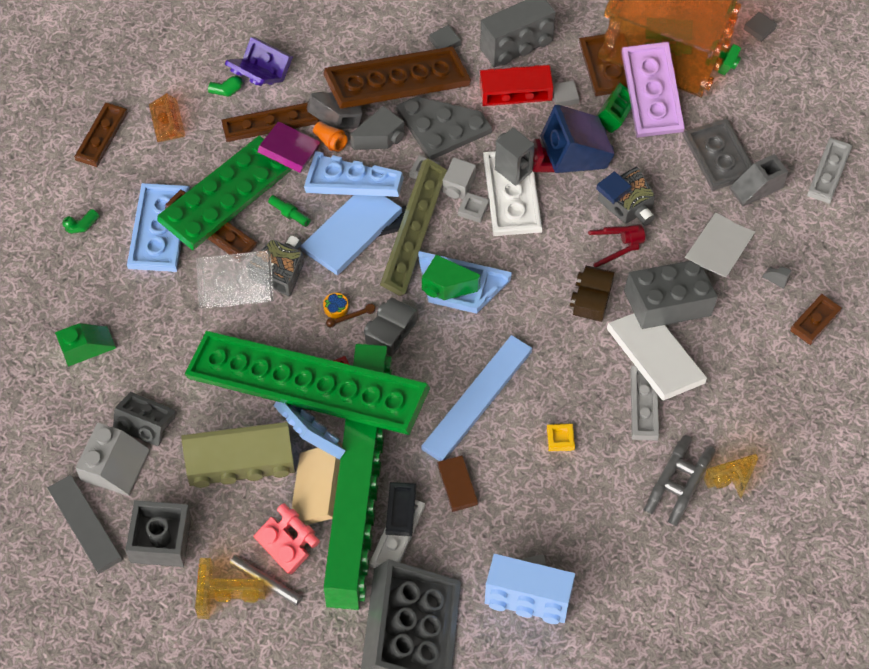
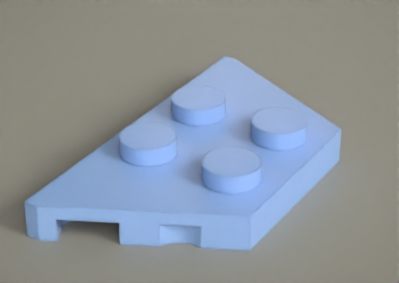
[418,251,512,314]

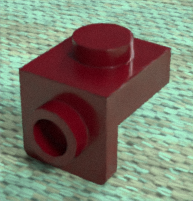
[532,139,554,172]

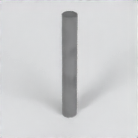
[229,555,302,606]

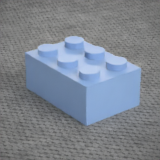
[485,554,575,624]

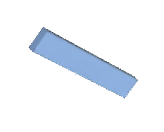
[421,335,532,461]

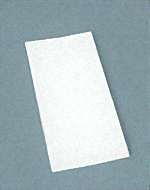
[685,212,755,277]

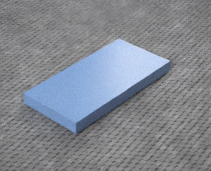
[127,183,190,272]
[300,195,402,276]

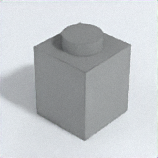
[443,157,476,199]

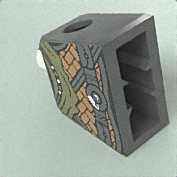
[598,166,655,226]
[247,236,304,297]

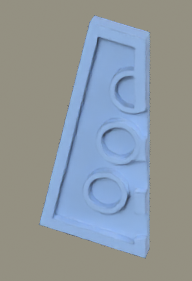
[273,401,345,460]

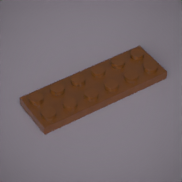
[323,46,471,109]

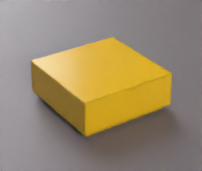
[547,424,575,451]

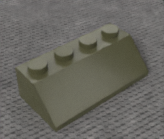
[181,422,295,488]

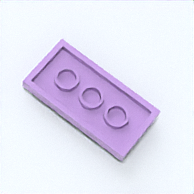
[621,42,685,138]

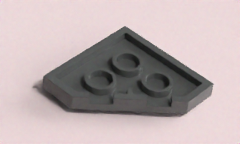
[396,96,492,160]

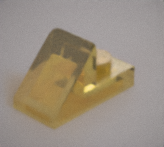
[704,454,758,499]

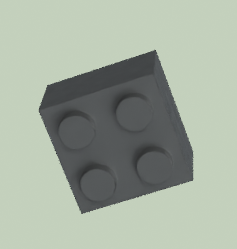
[125,500,192,567]

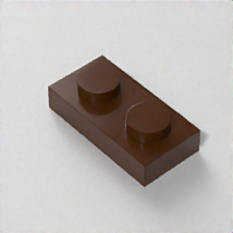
[790,294,842,346]

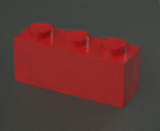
[479,65,553,106]

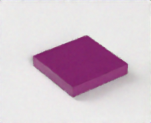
[257,122,321,173]

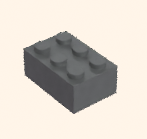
[480,0,556,68]
[624,261,718,329]

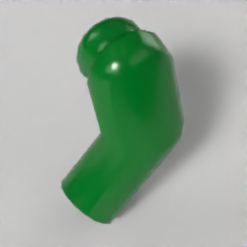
[208,76,243,97]
[62,209,100,234]

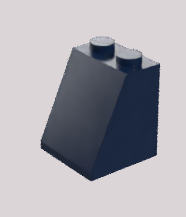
[540,105,614,173]

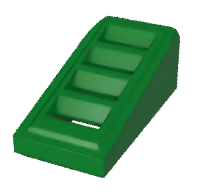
[596,83,631,133]

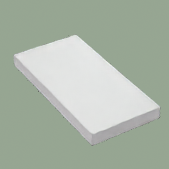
[483,151,542,236]
[607,313,707,401]

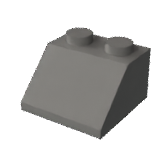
[76,423,150,496]

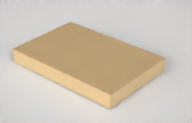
[292,442,342,525]

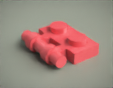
[253,503,320,574]

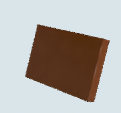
[579,31,629,97]

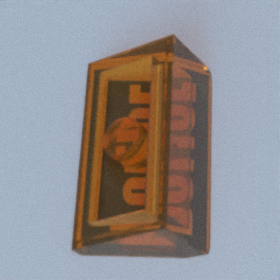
[149,93,185,142]

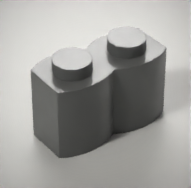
[364,297,418,356]

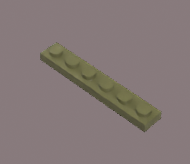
[380,158,447,296]

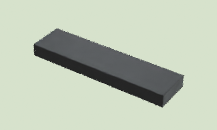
[47,475,122,574]

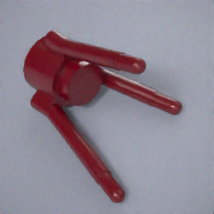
[588,224,645,268]

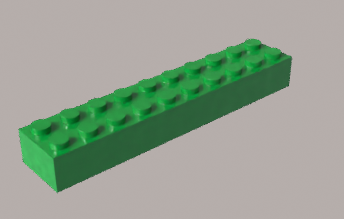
[323,344,392,610]

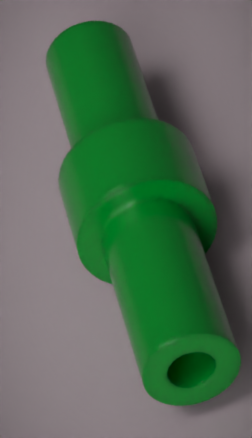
[268,195,311,227]

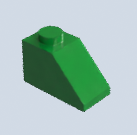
[422,255,481,300]
[55,323,116,367]

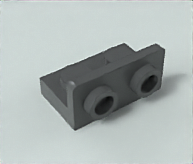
[113,392,176,446]

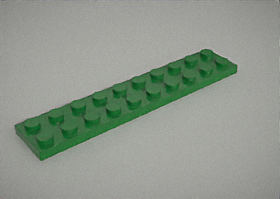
[185,331,430,435]

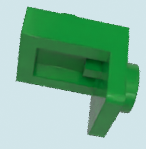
[705,44,741,75]

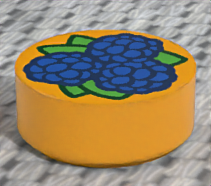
[323,293,349,319]

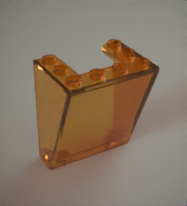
[598,0,742,98]

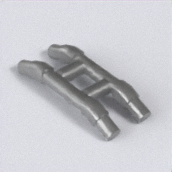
[643,435,716,527]

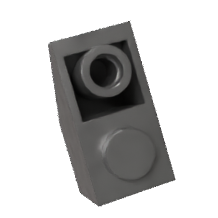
[307,92,362,129]
[730,154,788,207]

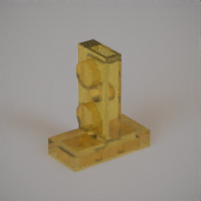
[195,558,266,619]

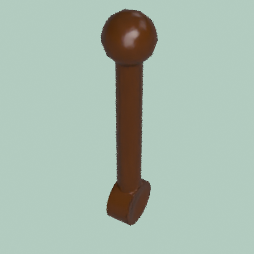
[326,304,375,328]

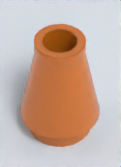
[313,122,348,152]

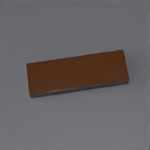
[74,102,128,167]

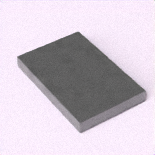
[683,119,752,191]

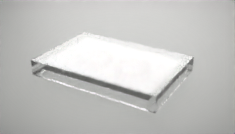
[196,251,274,308]

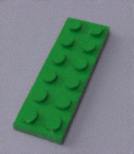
[157,135,292,250]

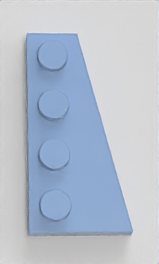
[304,151,404,197]

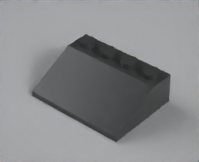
[361,559,461,669]

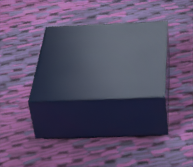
[596,171,632,204]

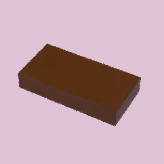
[437,455,478,512]

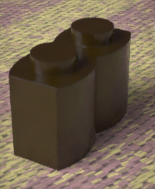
[570,265,615,322]

